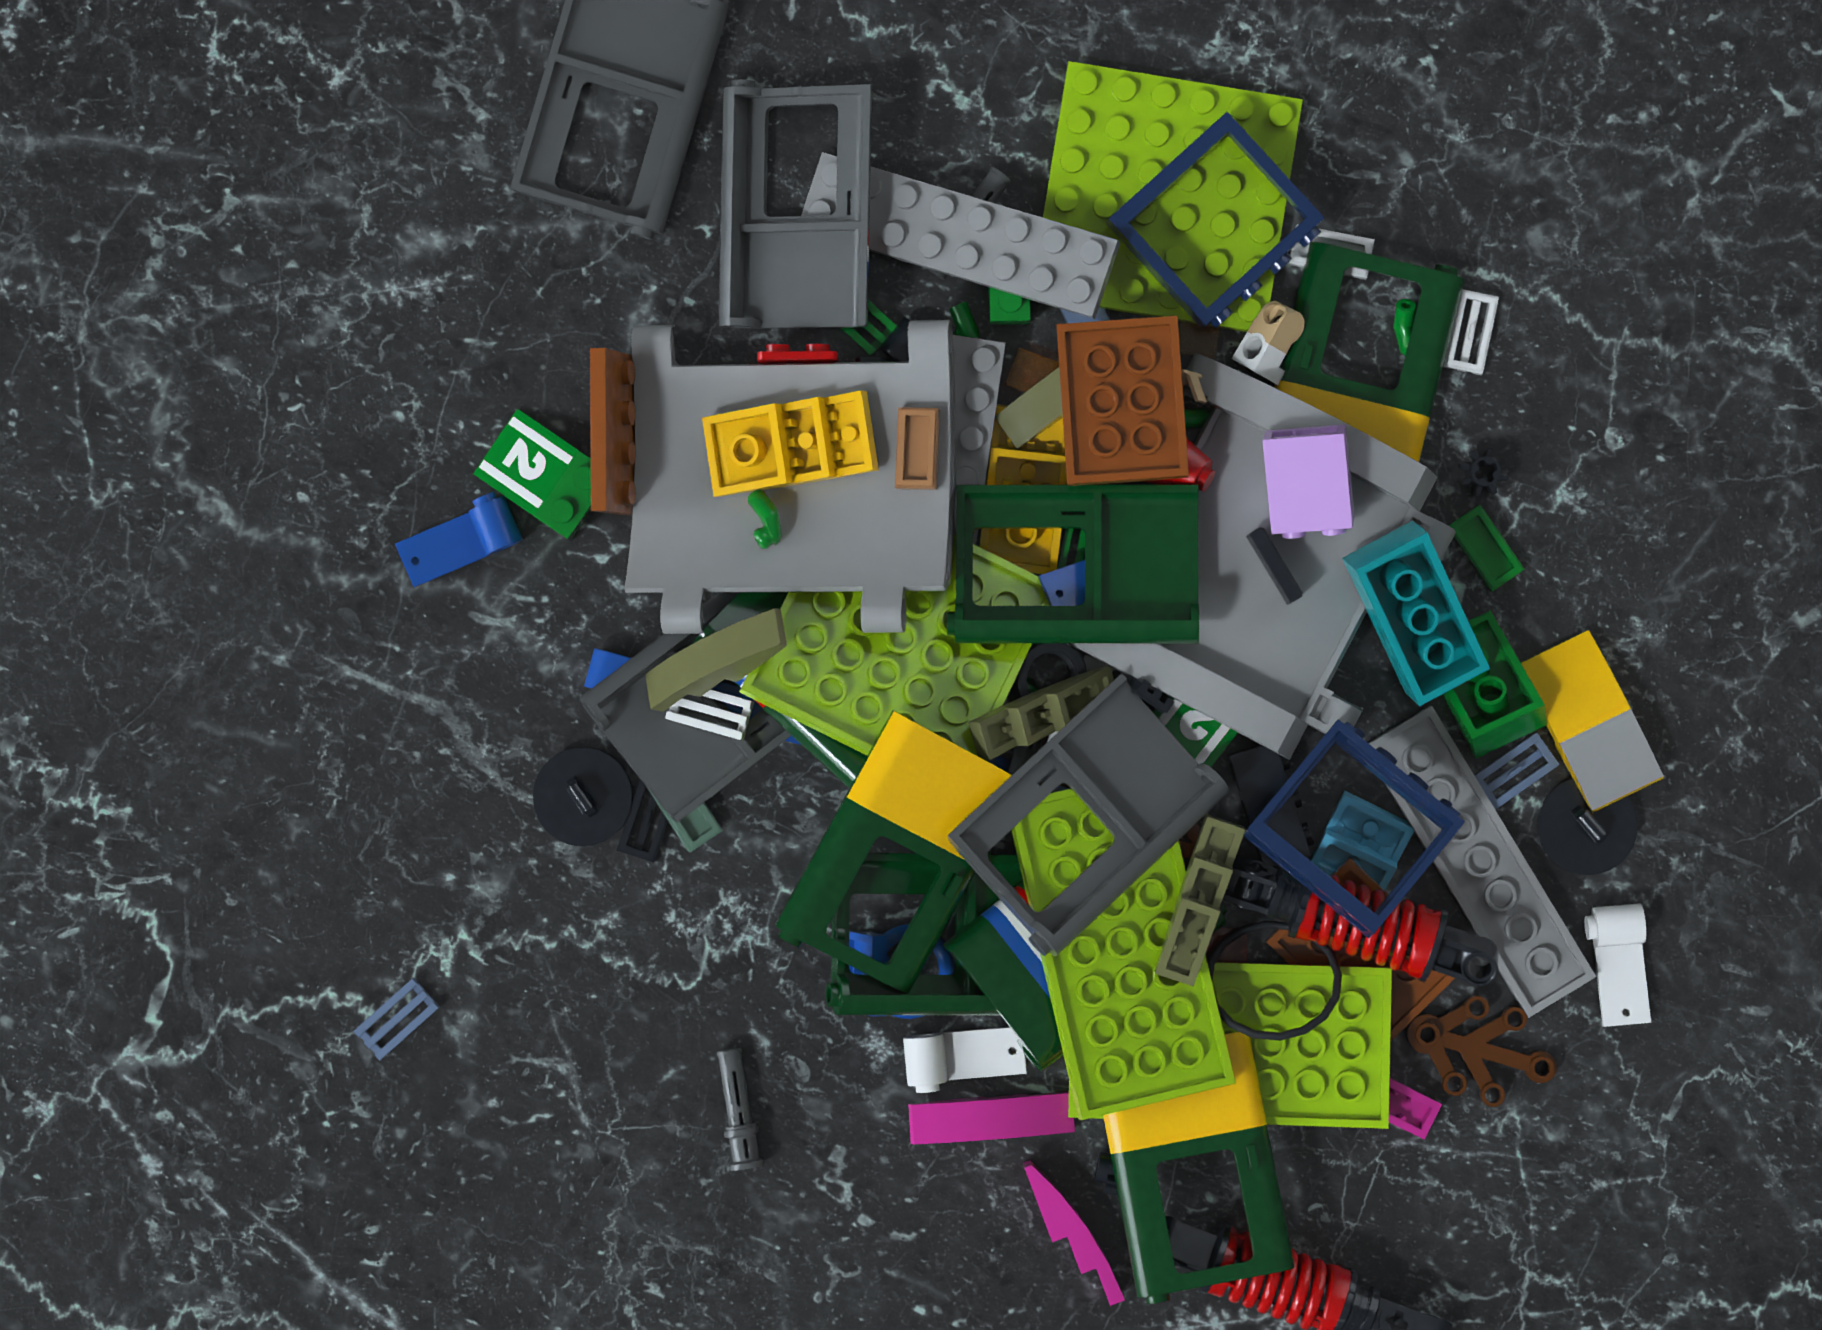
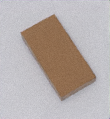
[895,407,940,490]

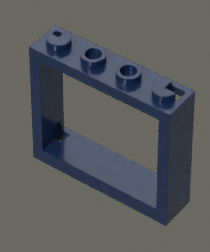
[1106,112,1324,330]
[1243,719,1465,938]

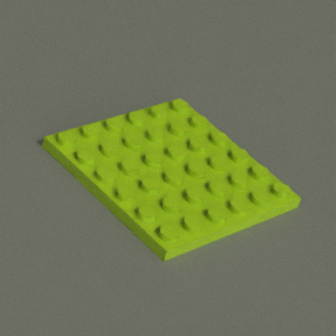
[1043,61,1303,332]
[739,534,1050,756]

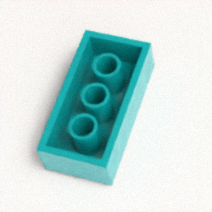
[1342,520,1490,706]

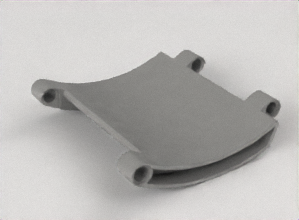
[624,320,956,634]
[1067,353,1456,760]

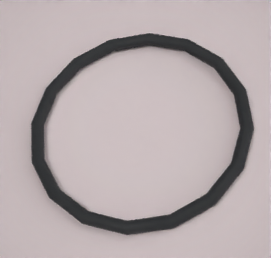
[1207,920,1342,1041]

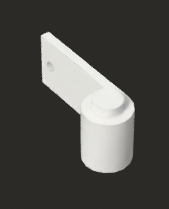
[1584,903,1651,1027]
[903,1027,1027,1093]

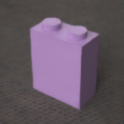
[1262,424,1355,539]

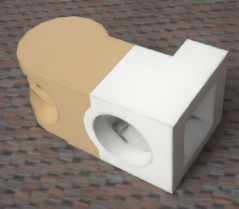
[1232,300,1305,385]

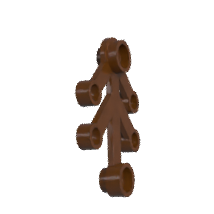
[1407,995,1557,1107]

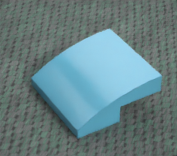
[1310,790,1415,890]

